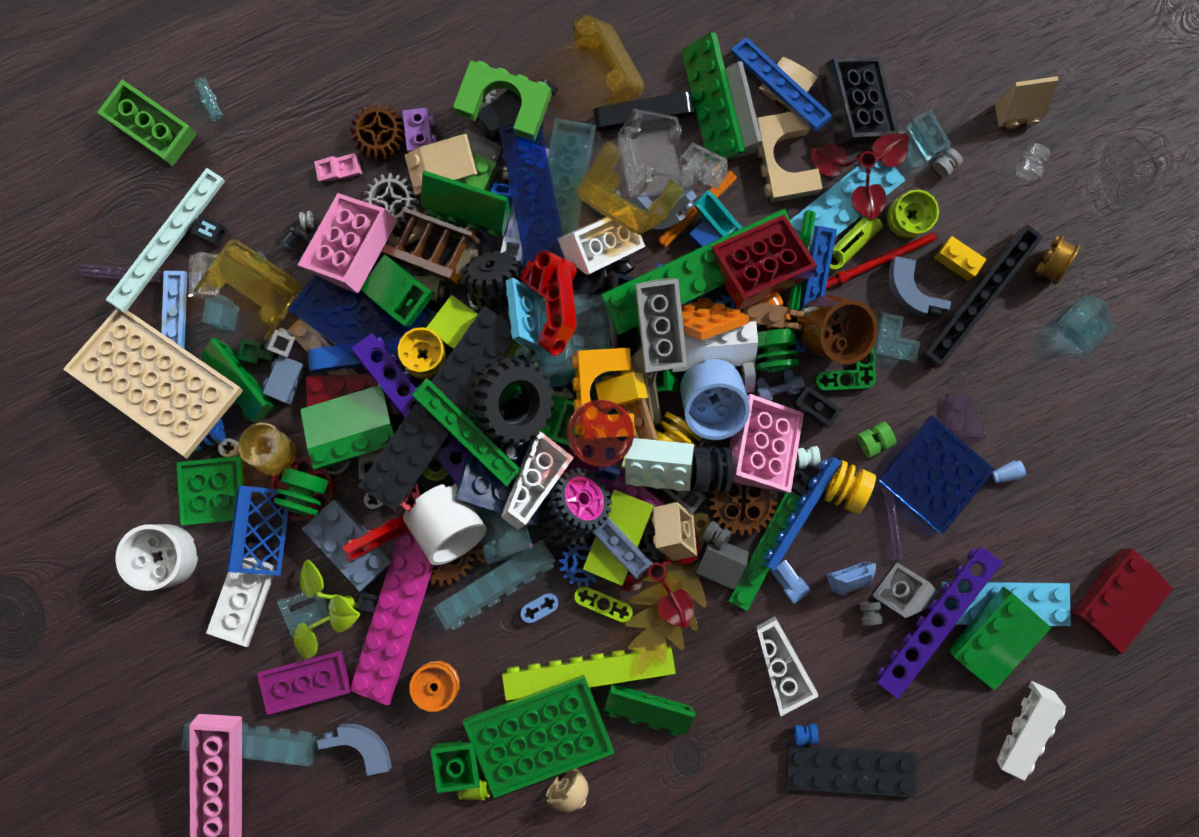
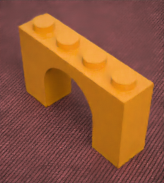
[571,348,635,439]

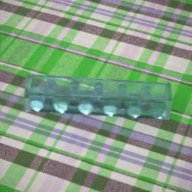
[433,540,556,630]
[181,718,318,766]

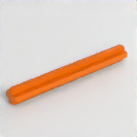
[658,171,737,247]

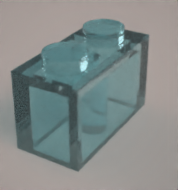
[906,109,951,161]
[202,295,239,331]

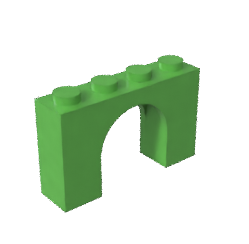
[453,60,552,142]

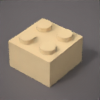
[652,502,697,561]

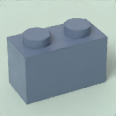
[263,355,307,405]

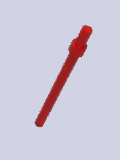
[826,232,937,289]

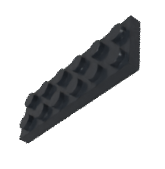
[786,744,917,797]

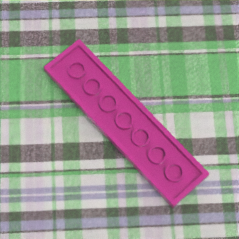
[350,530,434,705]

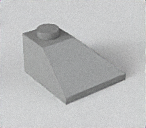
[872,563,938,618]

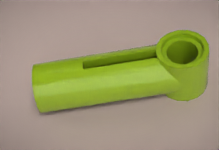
[829,216,883,273]

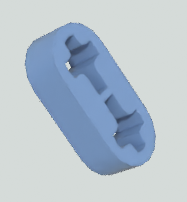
[521,593,558,623]

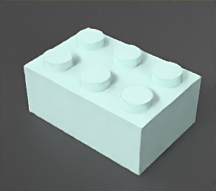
[625,438,694,491]

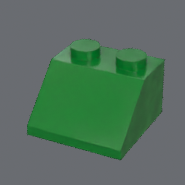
[431,741,480,793]

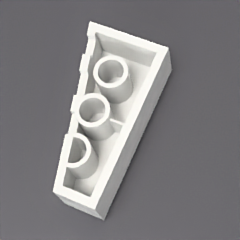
[501,431,574,530]
[997,681,1066,780]

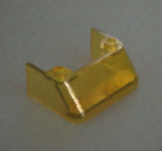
[577,141,684,235]
[193,239,301,340]

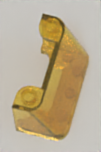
[572,15,644,105]

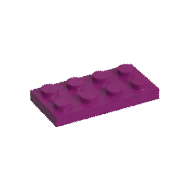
[257,650,352,715]

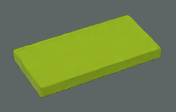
[426,295,521,359]
[583,489,655,586]

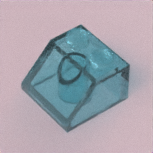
[1058,293,1115,356]

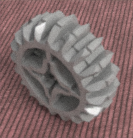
[362,173,419,229]

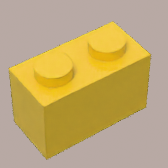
[934,236,987,281]
[595,369,648,409]

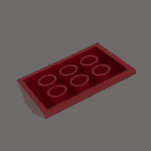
[711,214,817,310]
[1071,548,1173,654]

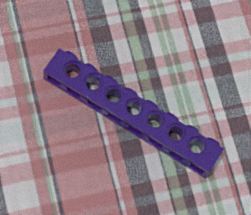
[351,333,467,485]
[876,546,1003,699]

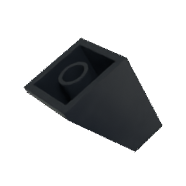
[477,89,544,143]

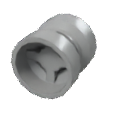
[933,148,963,177]

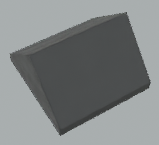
[695,542,749,590]

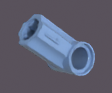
[770,559,811,604]

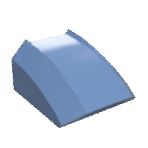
[826,561,876,596]

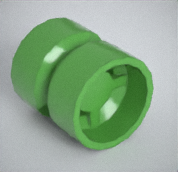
[857,421,897,458]

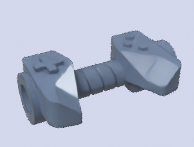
[755,369,805,401]

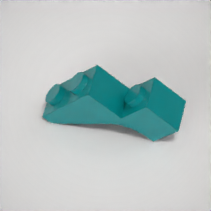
[694,190,743,237]

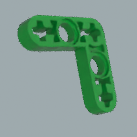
[814,347,876,391]

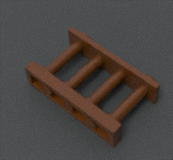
[381,207,481,286]

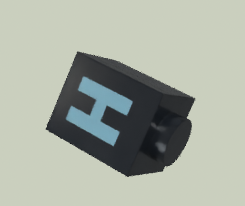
[190,214,228,247]

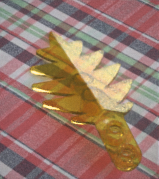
[625,513,711,675]

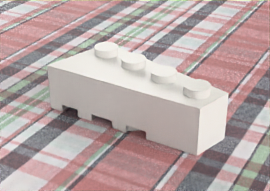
[757,616,819,716]

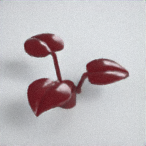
[811,133,910,220]
[613,529,700,628]

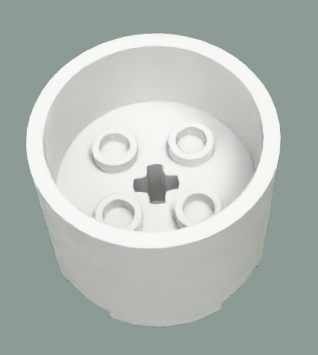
[403,483,486,565]
[116,524,198,591]

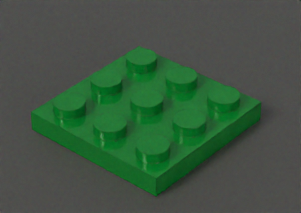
[176,456,244,525]

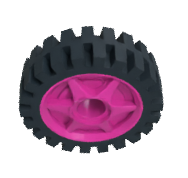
[547,468,612,535]

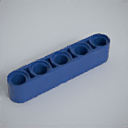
[307,337,402,373]

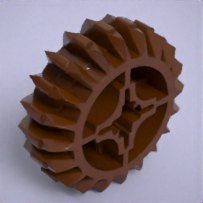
[350,103,405,160]

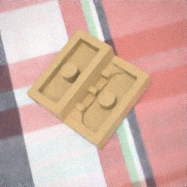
[758,57,818,111]

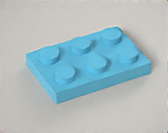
[506,278,544,352]

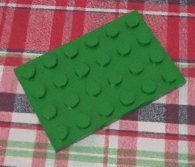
[463,675,615,798]

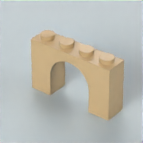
[757,111,823,203]

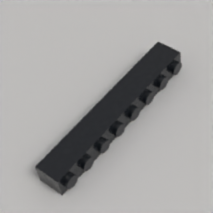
[919,224,1044,369]

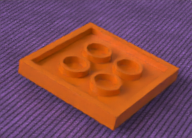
[681,298,749,341]

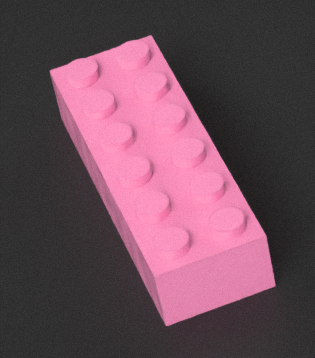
[189,714,242,837]

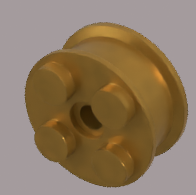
[1034,235,1080,285]

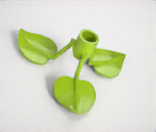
[294,559,360,660]

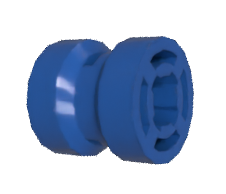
[793,723,819,747]

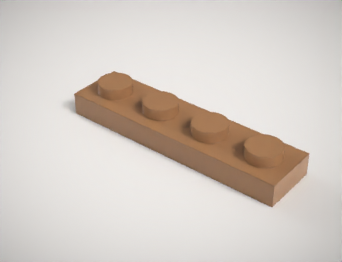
[612,357,658,440]

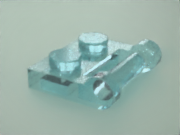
[278,590,330,636]

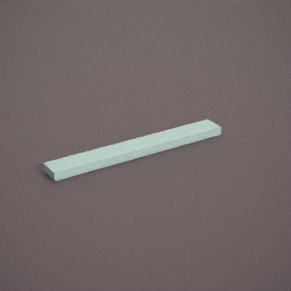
[106,168,225,313]

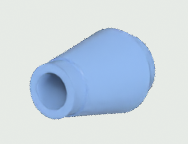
[992,460,1026,483]

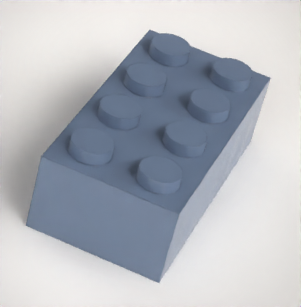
[302,500,392,592]

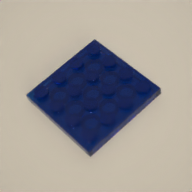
[878,415,996,534]

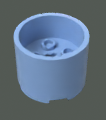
[680,359,750,440]

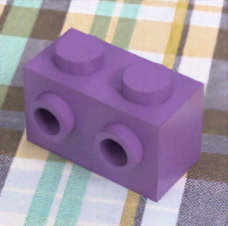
[403,108,437,153]

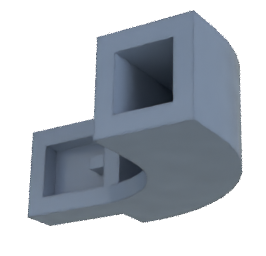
[620,189,697,229]
[889,256,951,317]
[317,724,392,776]

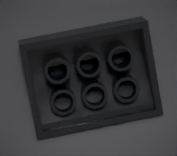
[818,57,899,146]

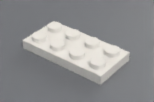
[206,554,276,647]

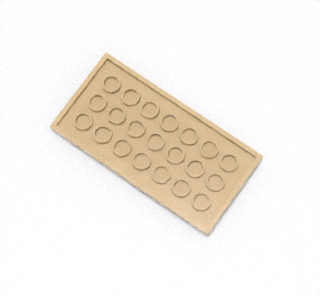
[64,308,243,459]

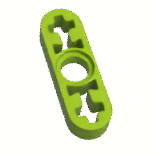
[575,586,633,622]

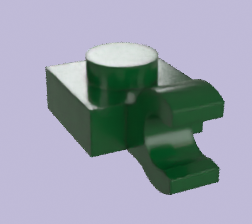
[236,339,278,365]

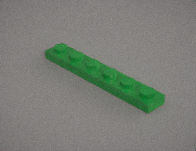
[411,379,521,486]
[728,492,801,611]

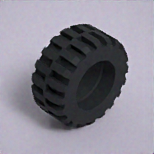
[466,358,554,444]

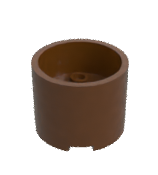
[797,295,878,364]

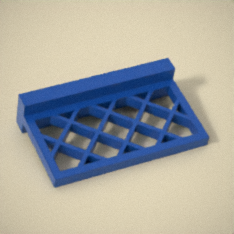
[226,485,288,576]

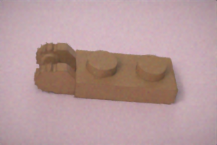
[743,302,804,330]

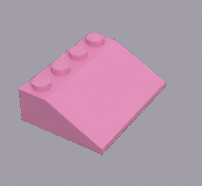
[298,193,397,293]
[729,394,804,493]

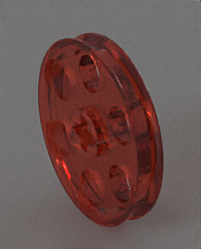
[567,400,634,466]

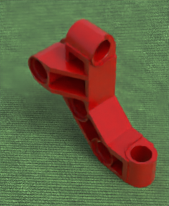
[519,250,577,356]

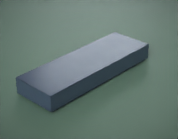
[592,517,653,579]

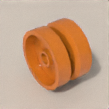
[410,661,460,712]

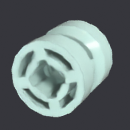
[796,446,821,469]

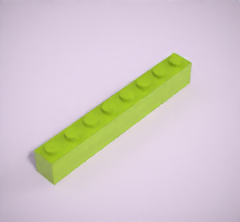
[502,643,676,701]

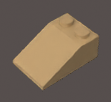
[995,76,1058,129]
[405,134,477,195]

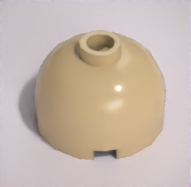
[546,768,589,813]

